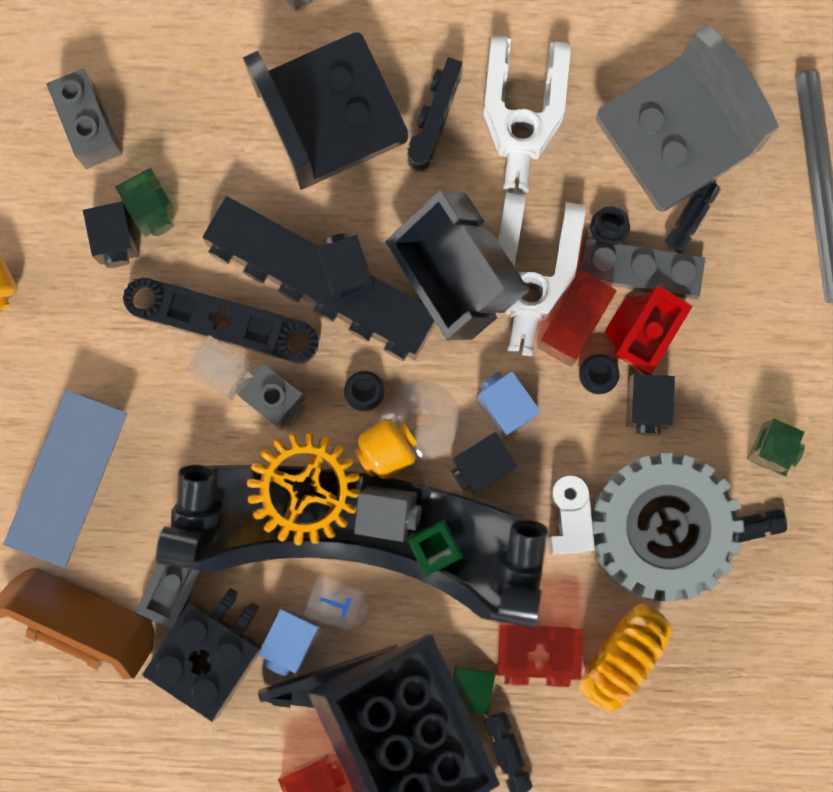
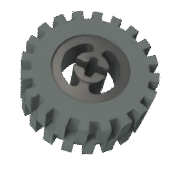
[591,453,744,602]

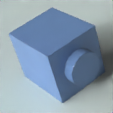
[477,371,541,438]
[258,608,321,676]

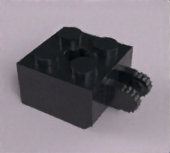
[142,588,262,722]

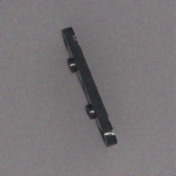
[123,277,319,364]

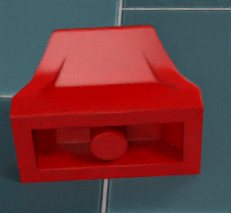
[605,285,693,375]

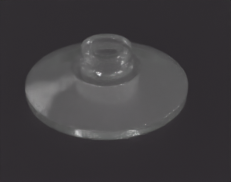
[380,380,461,461]

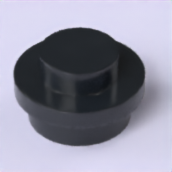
[590,206,630,245]
[578,354,620,395]
[344,371,385,412]

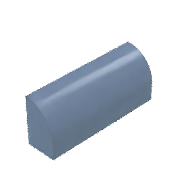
[3,390,128,568]

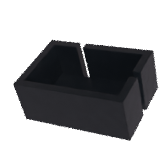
[385,189,530,340]

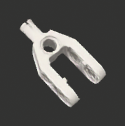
[483,35,571,194]
[498,192,586,356]

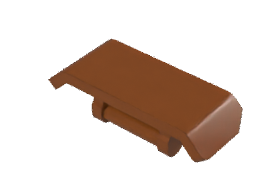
[0,568,154,679]

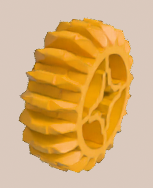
[247,432,360,545]
[579,603,672,713]

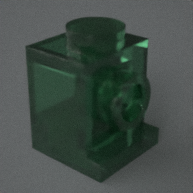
[115,167,174,237]
[747,418,805,477]

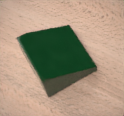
[407,520,463,577]
[453,665,496,715]

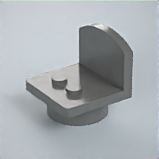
[596,24,779,212]

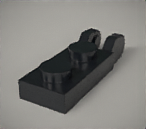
[407,57,463,172]

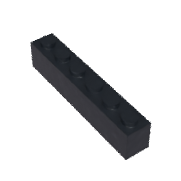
[202,196,436,361]

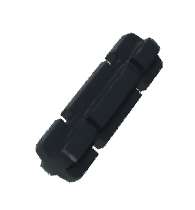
[665,182,720,253]
[737,509,787,543]
[484,712,533,792]

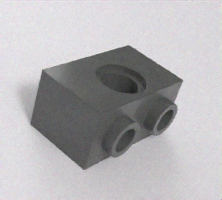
[46,68,123,169]

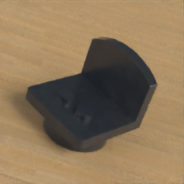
[243,32,408,190]

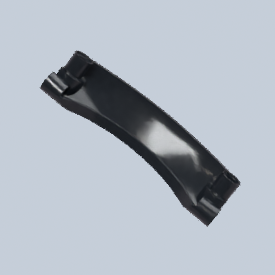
[156,464,549,628]

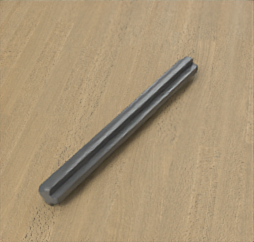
[796,70,833,303]

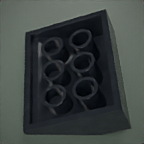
[307,634,500,792]

